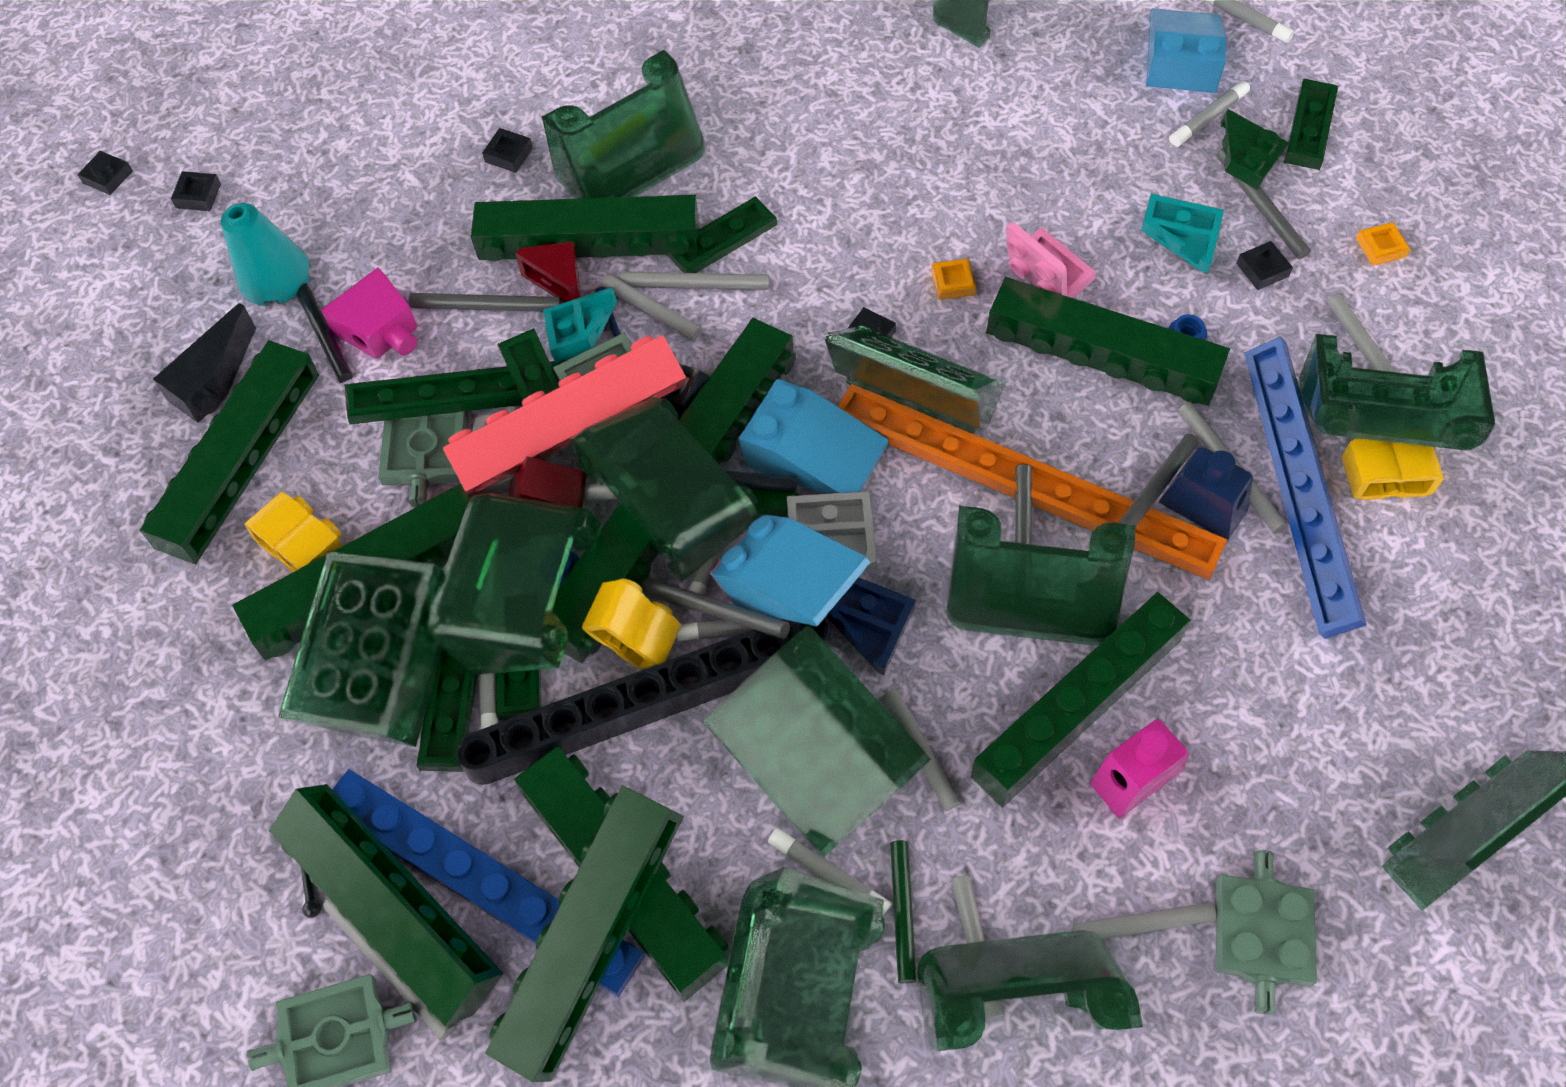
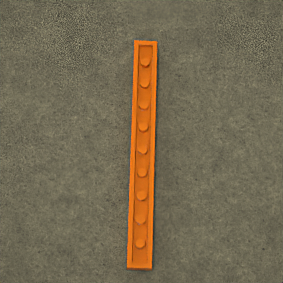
[838,383,1228,580]

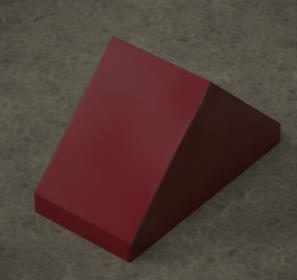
[515,242,581,303]
[505,456,587,519]

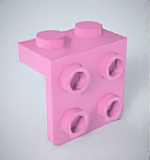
[1006,222,1095,298]

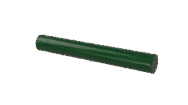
[890,840,917,984]

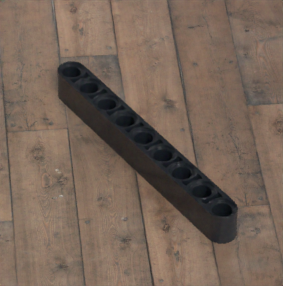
[456,617,830,785]

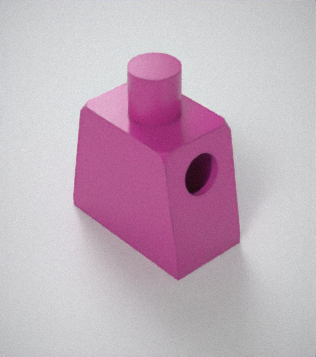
[321,267,417,359]
[1090,719,1189,819]

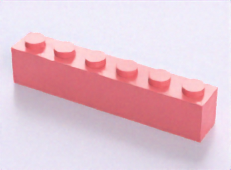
[443,335,686,497]

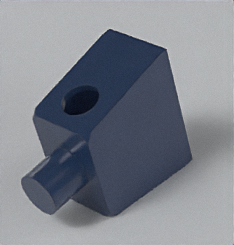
[1158,447,1253,542]

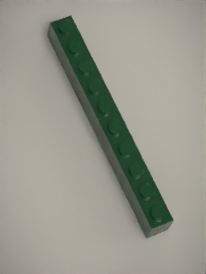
[533,317,796,663]

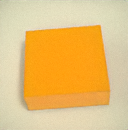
[1356,222,1411,266]
[931,258,977,300]

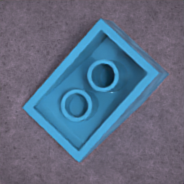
[1146,8,1226,93]
[739,379,889,494]
[711,515,870,626]

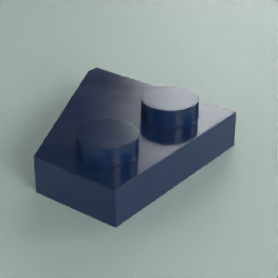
[826,577,916,675]

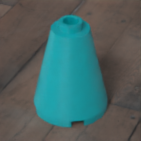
[220,203,311,306]

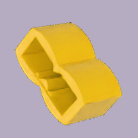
[1341,433,1444,500]
[244,491,342,573]
[582,579,681,670]

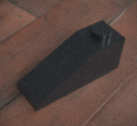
[153,303,256,423]

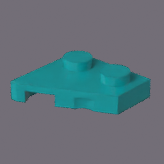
[1141,194,1224,274]
[543,287,617,363]

